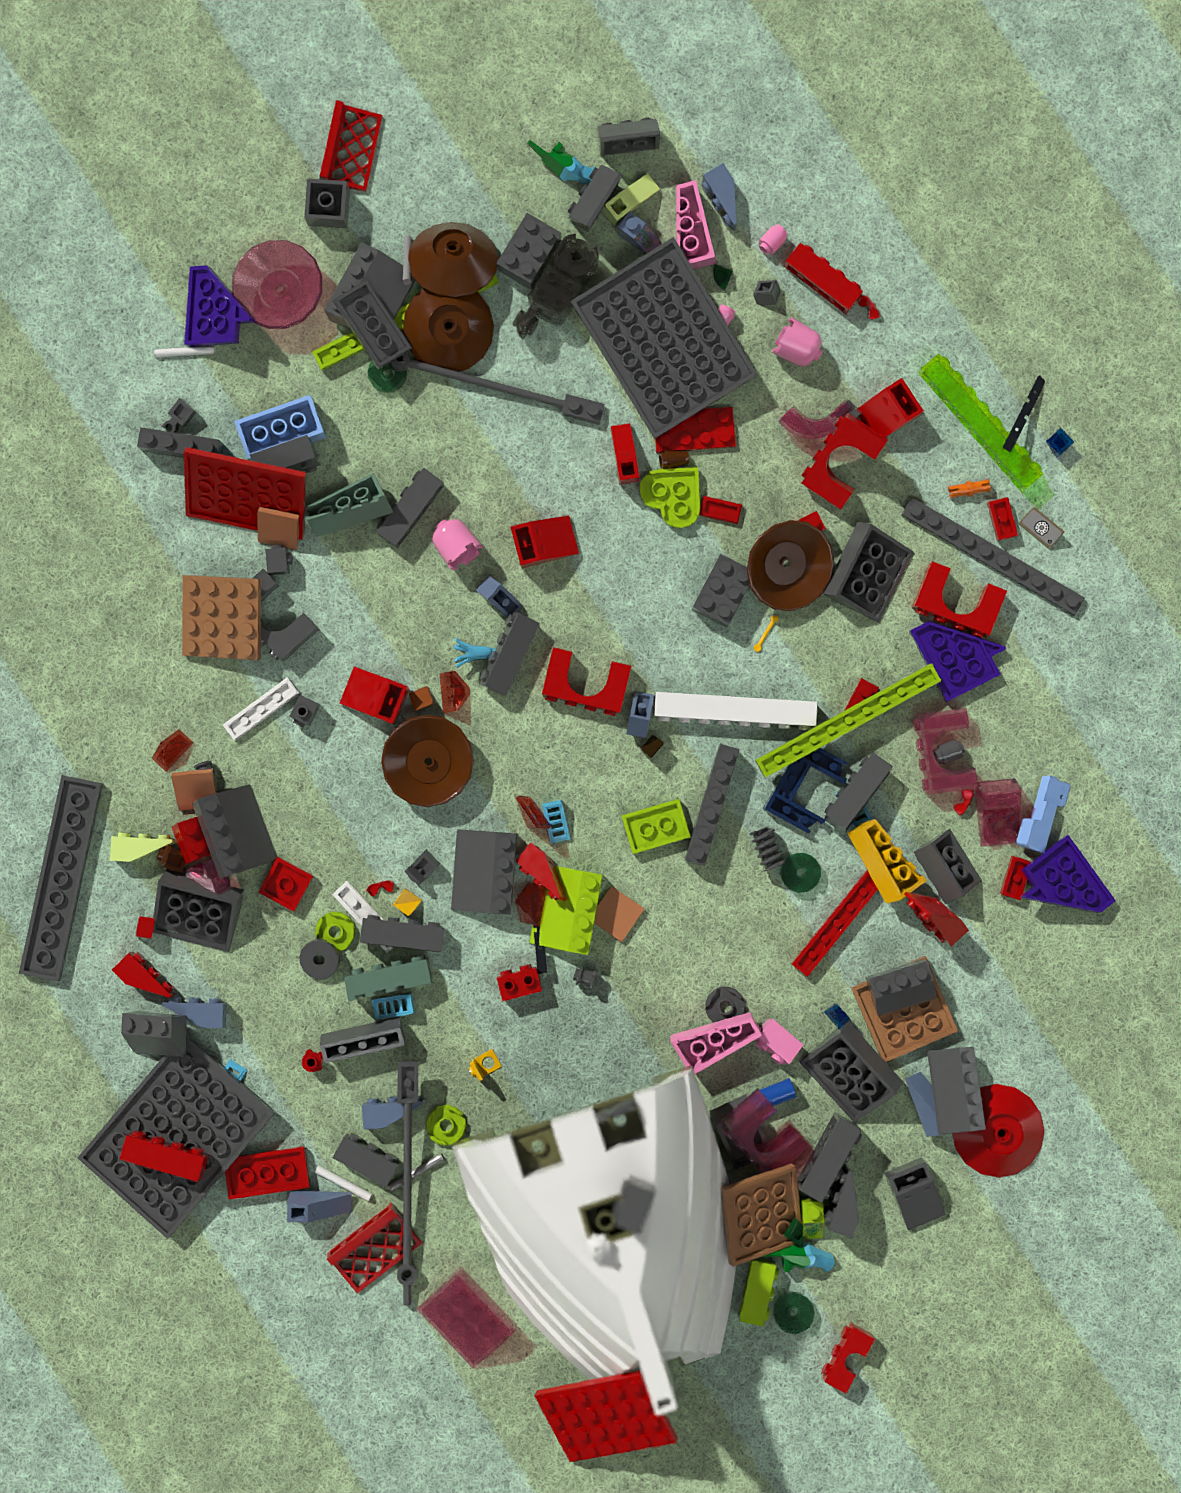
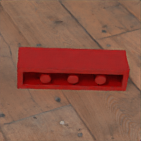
[784,243,863,314]
[119,1131,210,1182]

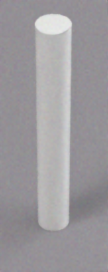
[154,346,215,358]
[315,1166,372,1201]

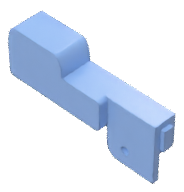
[1016,775,1071,853]

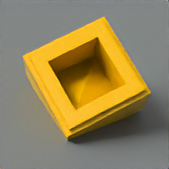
[393,888,422,917]

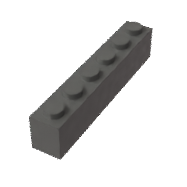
[684,743,740,866]

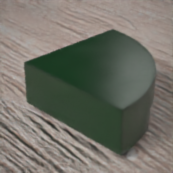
[713,264,733,290]
[783,1218,804,1246]

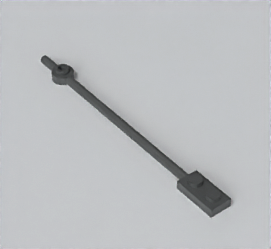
[390,352,605,425]
[397,1061,418,1306]

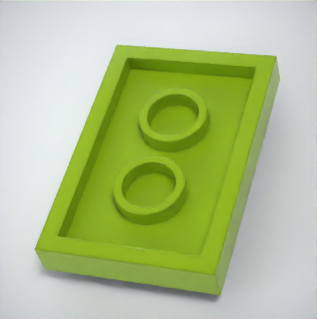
[621,799,690,854]

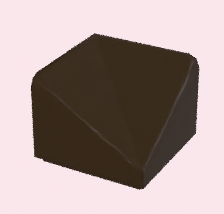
[639,735,664,758]

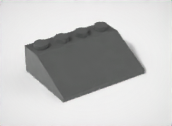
[324,242,416,330]
[823,522,914,623]
[192,784,277,880]
[451,829,517,915]
[153,869,244,952]
[799,1021,903,1123]

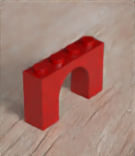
[801,413,888,509]
[912,561,1007,639]
[542,647,631,716]

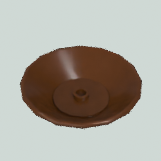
[408,222,499,297]
[403,289,494,372]
[746,520,834,612]
[381,715,474,807]

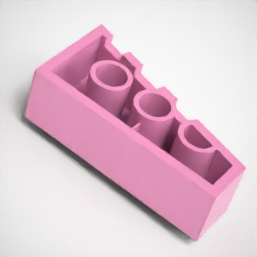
[676,180,716,270]
[670,1012,762,1074]

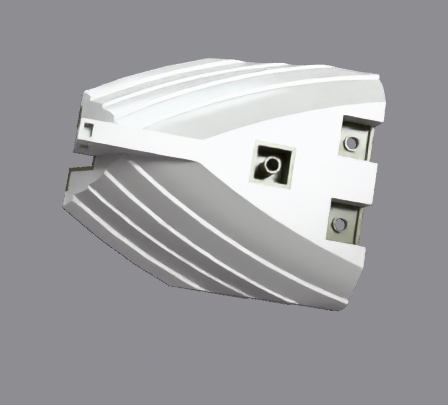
[452,1065,736,1416]

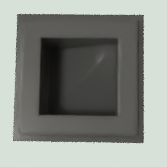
[753,280,780,306]

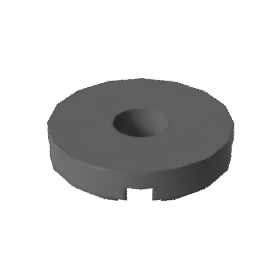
[299,939,340,979]
[705,986,745,1023]
[595,1098,637,1123]

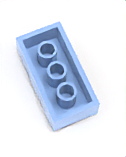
[234,395,327,461]

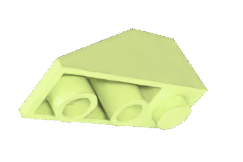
[602,173,660,226]
[110,833,176,862]

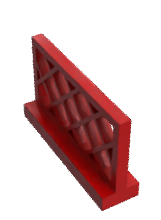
[319,100,382,192]
[327,1203,422,1293]

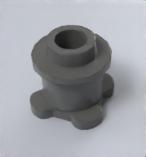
[573,966,597,990]

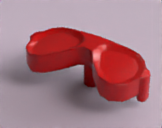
[858,295,880,320]
[954,789,974,815]
[366,880,394,896]

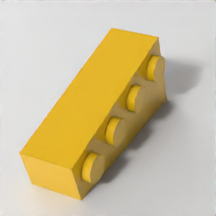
[847,819,927,904]

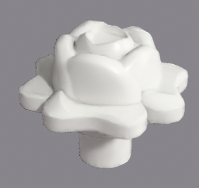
[585,1234,610,1260]

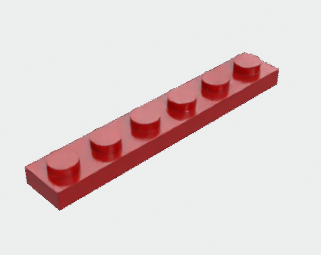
[791,870,878,977]

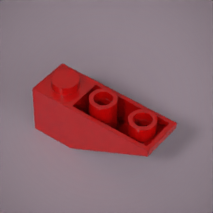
[611,423,639,485]
[516,842,567,902]
[112,952,175,998]

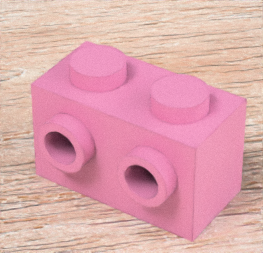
[754,1019,803,1065]

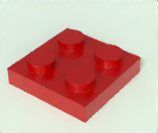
[258,857,314,912]

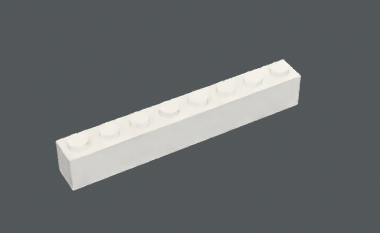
[654,692,817,731]

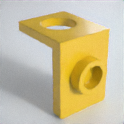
[469,1049,502,1082]

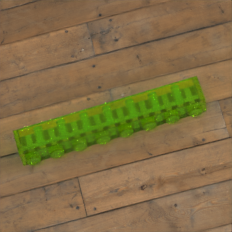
[918,353,1044,493]

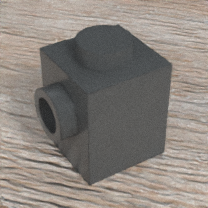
[265,545,293,576]
[289,695,320,728]

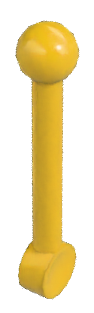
[753,615,779,652]

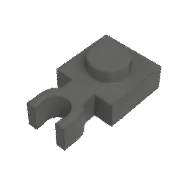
[162,398,197,433]

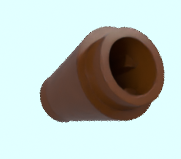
[659,450,689,469]

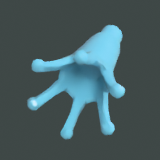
[454,638,496,668]

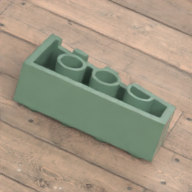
[304,473,393,537]
[344,955,433,1002]

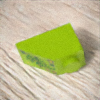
[800,1197,824,1239]

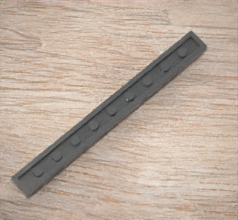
[901,497,1085,615]

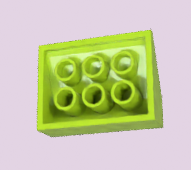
[529,866,603,955]

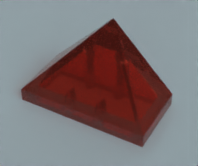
[439,671,470,713]
[152,729,194,772]
[516,796,551,829]
[515,883,547,926]

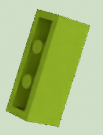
[738,1258,779,1327]

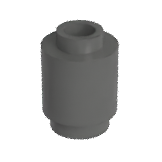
[933,739,965,764]

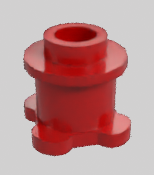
[302,1049,323,1072]

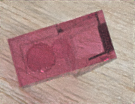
[186,860,231,894]

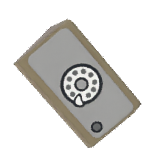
[1018,507,1065,549]

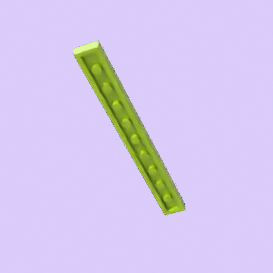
[312,275,499,371]
[755,663,941,778]

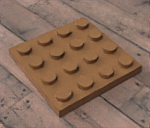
[182,575,261,660]
[850,956,958,1062]
[721,1164,802,1266]

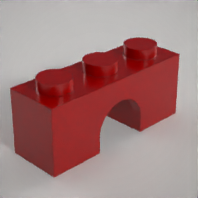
[821,1322,875,1394]

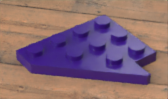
[184,265,255,347]
[909,621,1006,702]
[1021,835,1116,913]

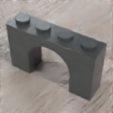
[253,569,320,661]

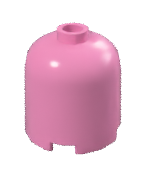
[772,316,823,367]
[432,519,483,570]

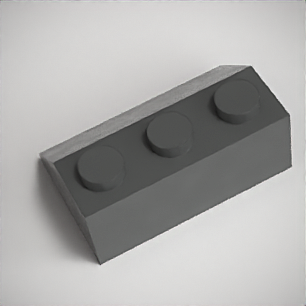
[597,118,660,156]
[567,164,622,232]
[914,829,981,904]
[865,959,936,1016]
[121,1011,187,1057]

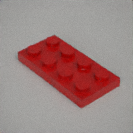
[655,407,736,453]
[225,1146,310,1200]

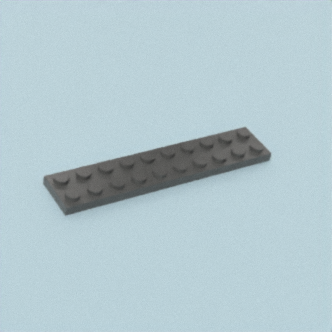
[19,775,103,981]

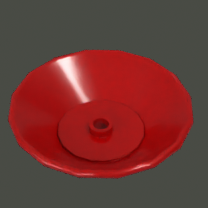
[952,1084,1045,1178]

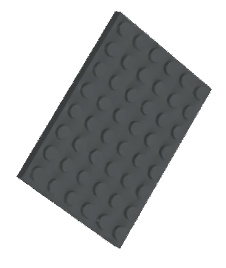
[571,237,757,440]
[77,1034,275,1239]

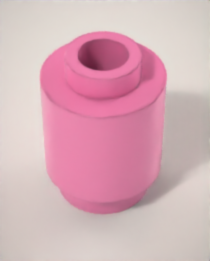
[759,224,788,255]

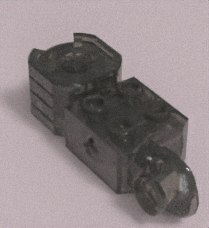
[513,234,599,340]

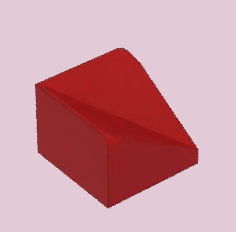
[136,916,155,939]

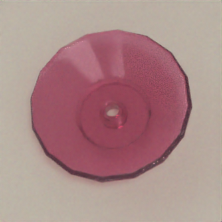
[232,240,322,329]

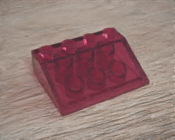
[417,1266,517,1368]

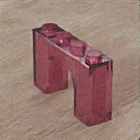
[913,708,978,795]
[721,1088,809,1173]

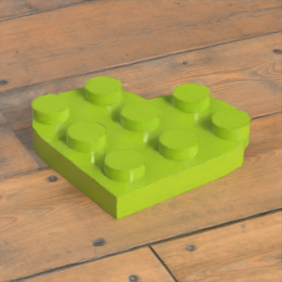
[639,467,700,529]

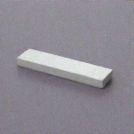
[223,677,300,741]
[332,881,393,953]

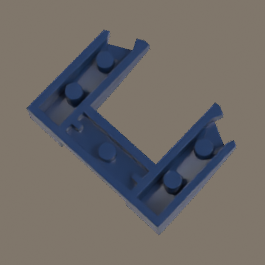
[763,748,847,833]

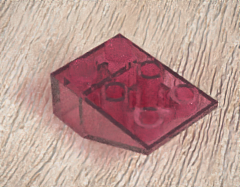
[975,778,1022,846]

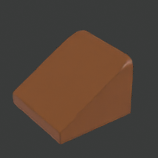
[409,686,435,712]

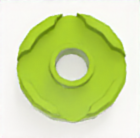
[315,912,356,951]
[426,1104,466,1146]

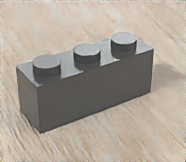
[332,1133,399,1188]

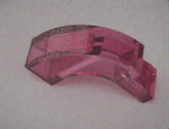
[778,400,850,439]

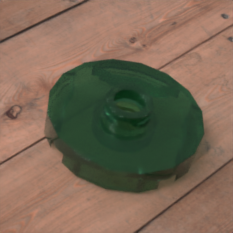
[367,357,407,393]
[780,853,821,893]
[773,1291,815,1334]

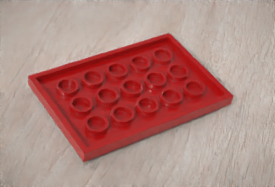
[184,447,306,540]
[534,1369,678,1462]

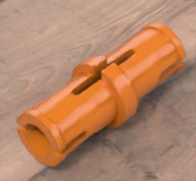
[948,479,991,499]

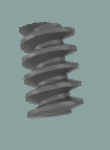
[749,827,786,872]

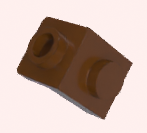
[156,845,185,873]

